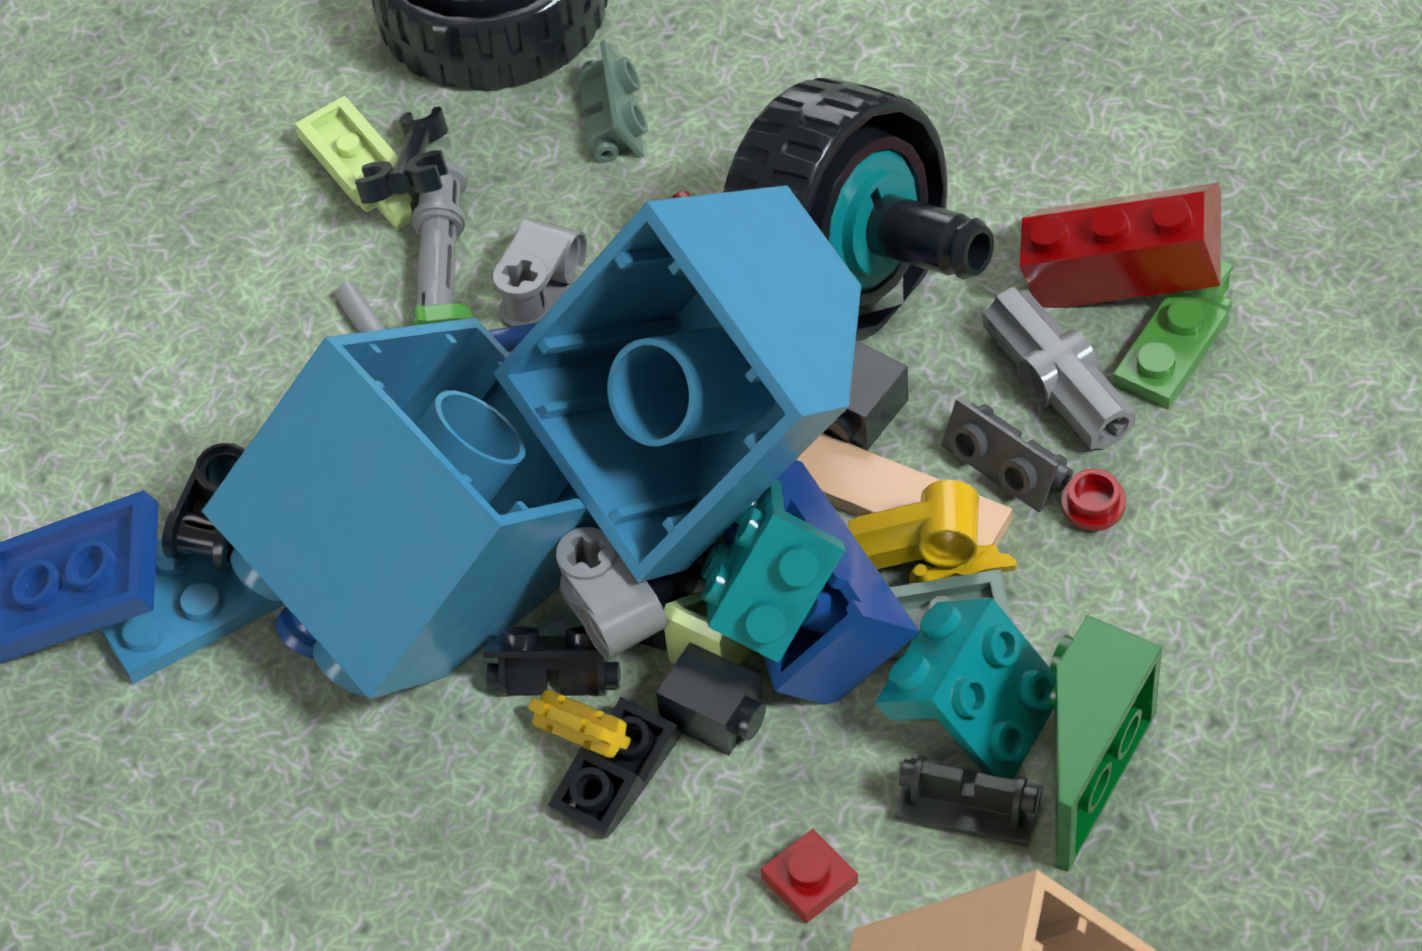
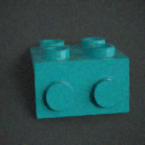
[700,479,845,663]
[875,598,1056,779]

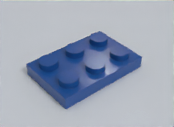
[0,490,159,664]

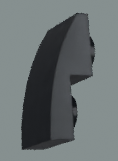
[548,697,683,838]

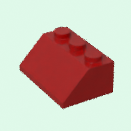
[1019,182,1221,308]

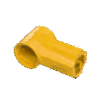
[848,479,979,569]

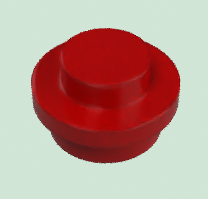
[1061,469,1126,531]

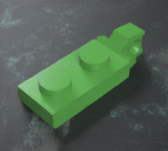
[1113,260,1234,410]

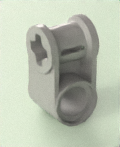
[492,217,587,327]
[556,527,667,659]

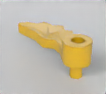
[909,544,1018,584]

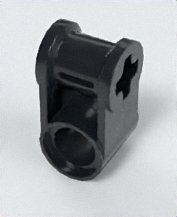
[162,443,245,572]

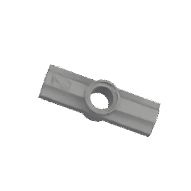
[983,287,1136,450]

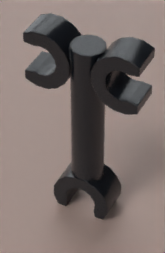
[355,106,449,204]

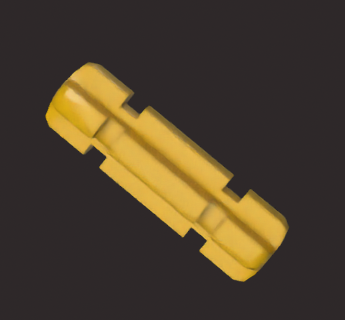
[528,690,631,758]

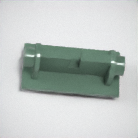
[577,40,648,163]

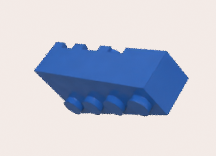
[723,460,920,705]

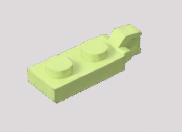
[294,96,413,230]

